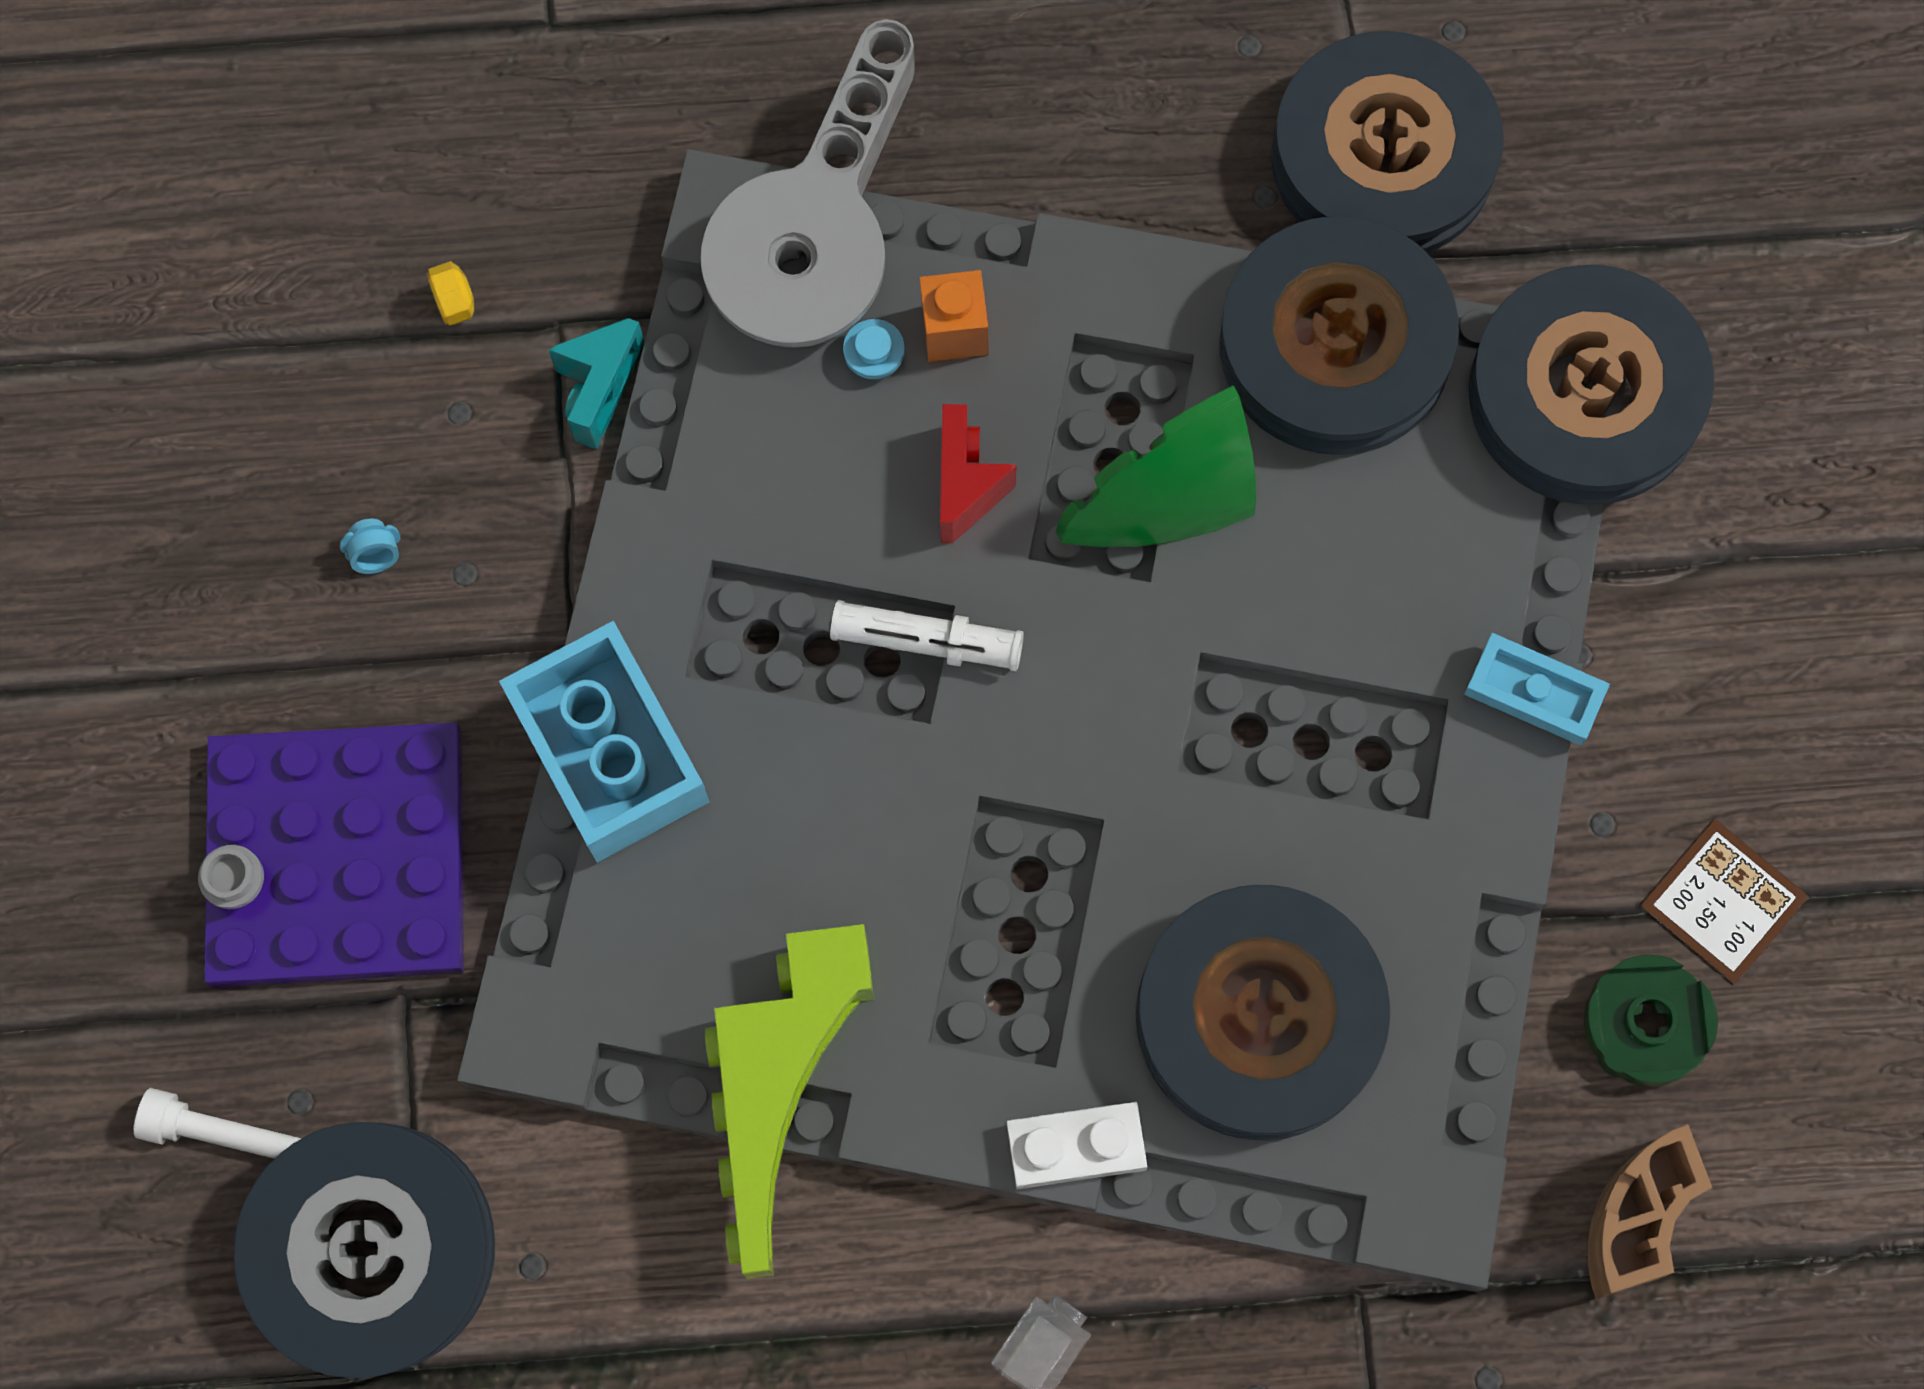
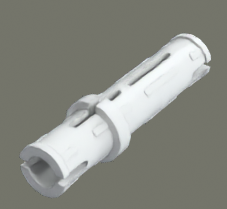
[830,600,1024,671]

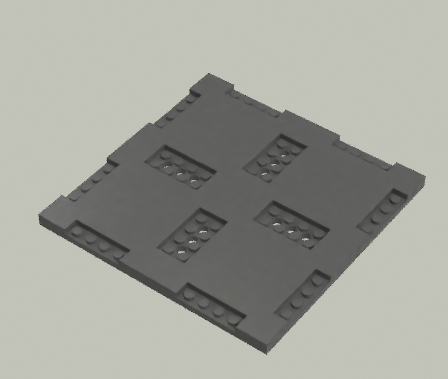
[457,149,1626,1293]

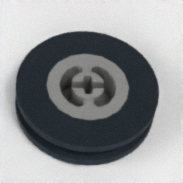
[234,1122,495,1378]

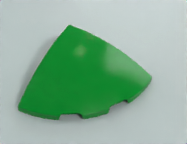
[1055,386,1256,547]

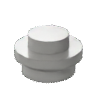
[198,845,264,909]

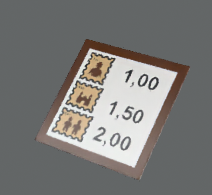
[1640,819,1809,985]

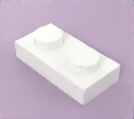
[1007,1102,1147,1189]

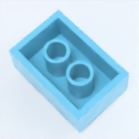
[499,621,710,863]

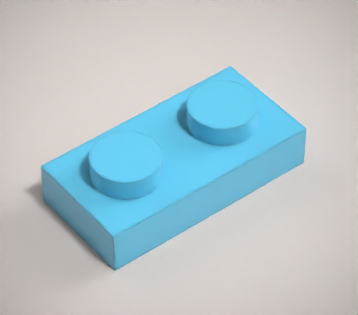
[1464,633,1610,746]

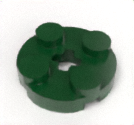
[1584,955,1718,1086]

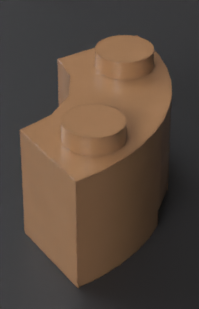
[1587,1124,1712,1300]

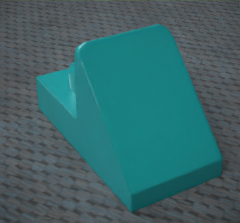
[549,318,645,450]

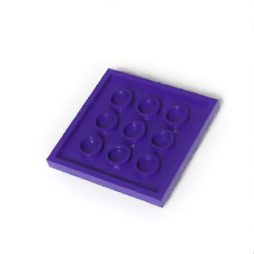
[205,722,464,987]

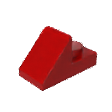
[940,404,1017,543]

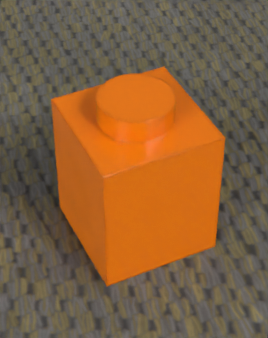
[919,270,989,362]

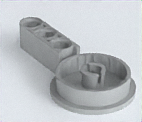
[701,19,915,348]

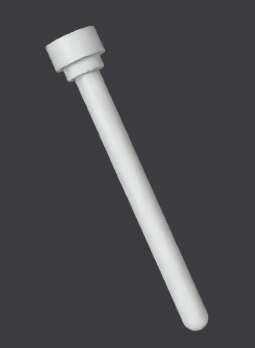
[134,1088,301,1159]

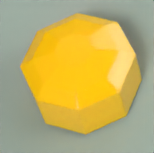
[426,261,474,326]

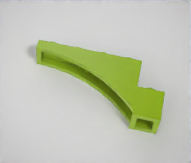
[705,924,874,1279]

